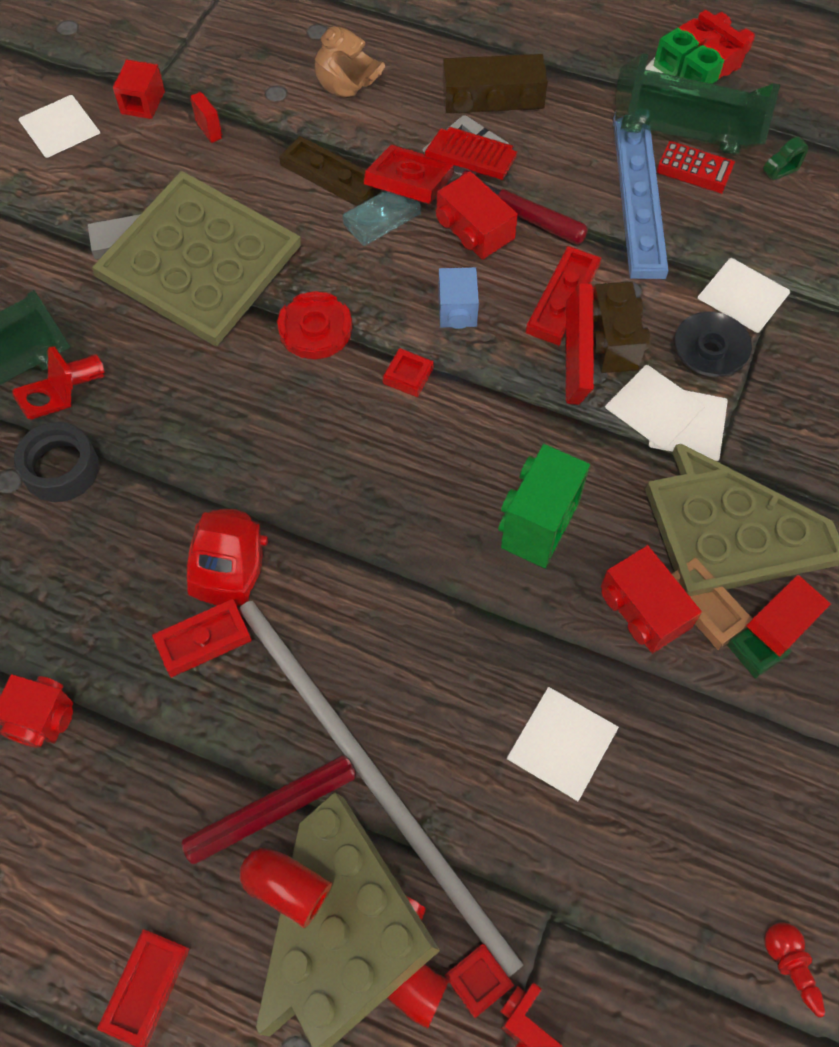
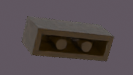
[442,54,548,114]

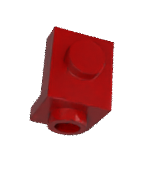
[500,982,563,1047]

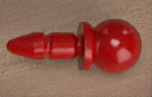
[764,922,825,1018]

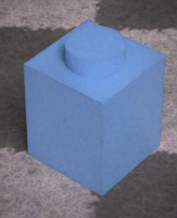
[438,267,479,329]

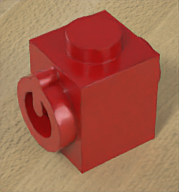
[0,674,73,748]

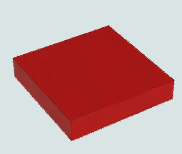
[364,145,455,204]

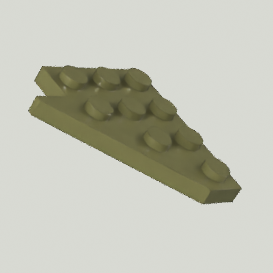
[645,444,839,596]

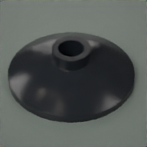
[674,311,752,377]

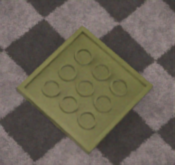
[92,171,301,347]

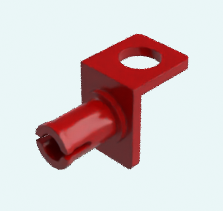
[12,346,104,420]

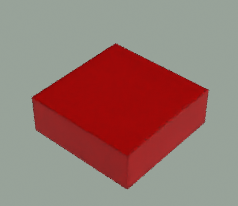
[190,91,222,143]
[383,348,434,398]
[444,943,514,1019]

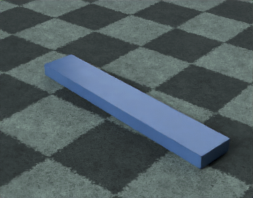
[613,111,668,279]

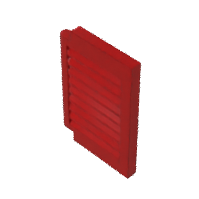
[425,127,517,180]

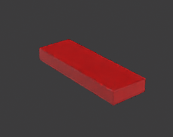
[525,246,601,346]
[566,282,594,405]

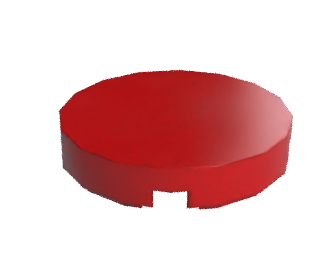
[277,291,353,360]

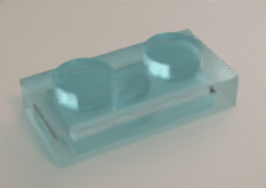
[343,191,421,246]

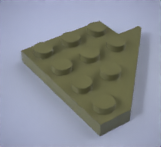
[256,792,440,1047]

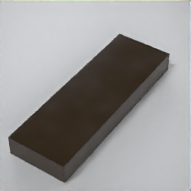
[279,136,381,210]

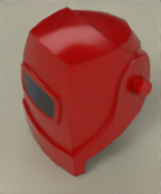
[187,509,268,606]

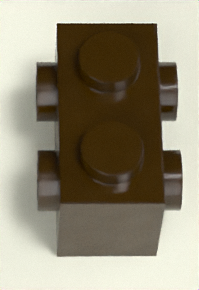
[593,281,650,373]

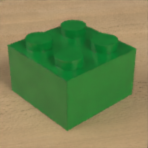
[498,443,590,569]

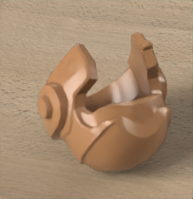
[315,26,385,98]

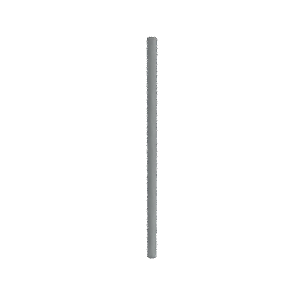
[239,601,523,977]

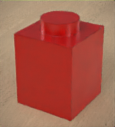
[113,59,165,119]

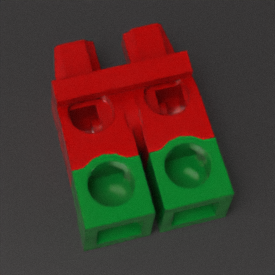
[653,9,755,99]

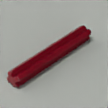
[181,756,356,864]

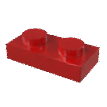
[152,599,252,678]

